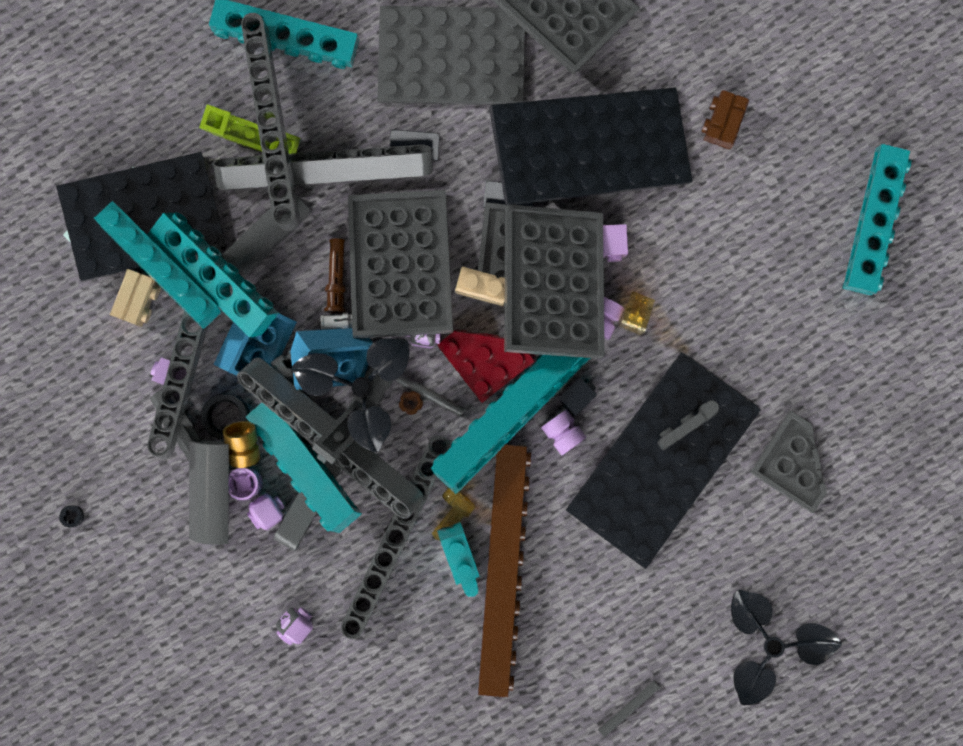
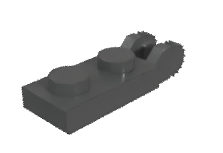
[657,400,719,450]

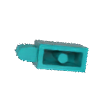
[437,522,480,597]

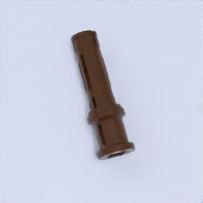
[324,238,347,314]

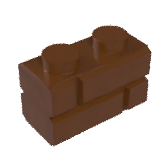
[701,90,749,149]

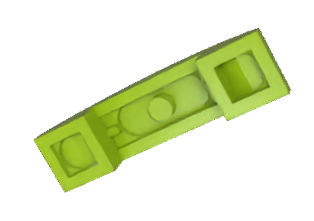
[199,104,301,154]

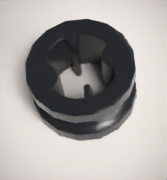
[59,505,84,528]

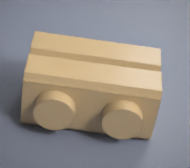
[455,267,505,306]
[110,269,161,327]

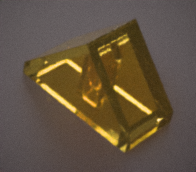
[618,291,655,335]

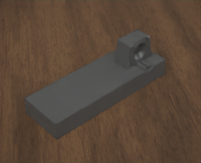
[312,400,368,464]

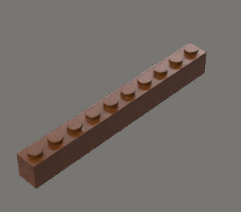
[478,445,531,698]

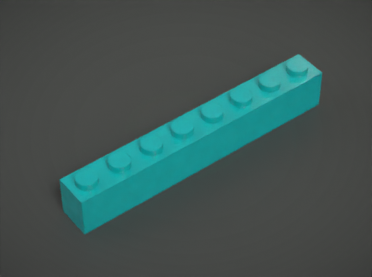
[431,354,590,494]

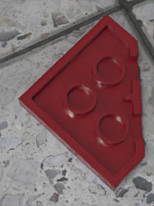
[437,329,538,403]

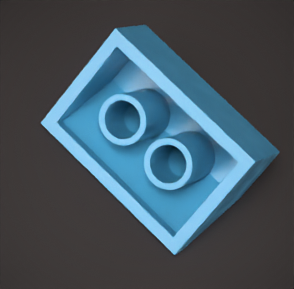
[213,301,297,376]
[290,328,373,390]

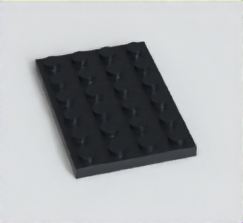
[56,152,226,282]

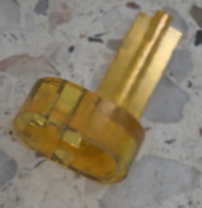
[432,487,476,541]

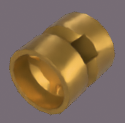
[223,421,261,468]

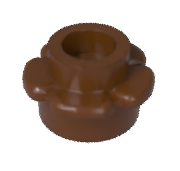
[399,391,423,415]

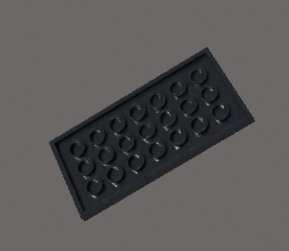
[489,87,693,205]
[566,352,761,569]

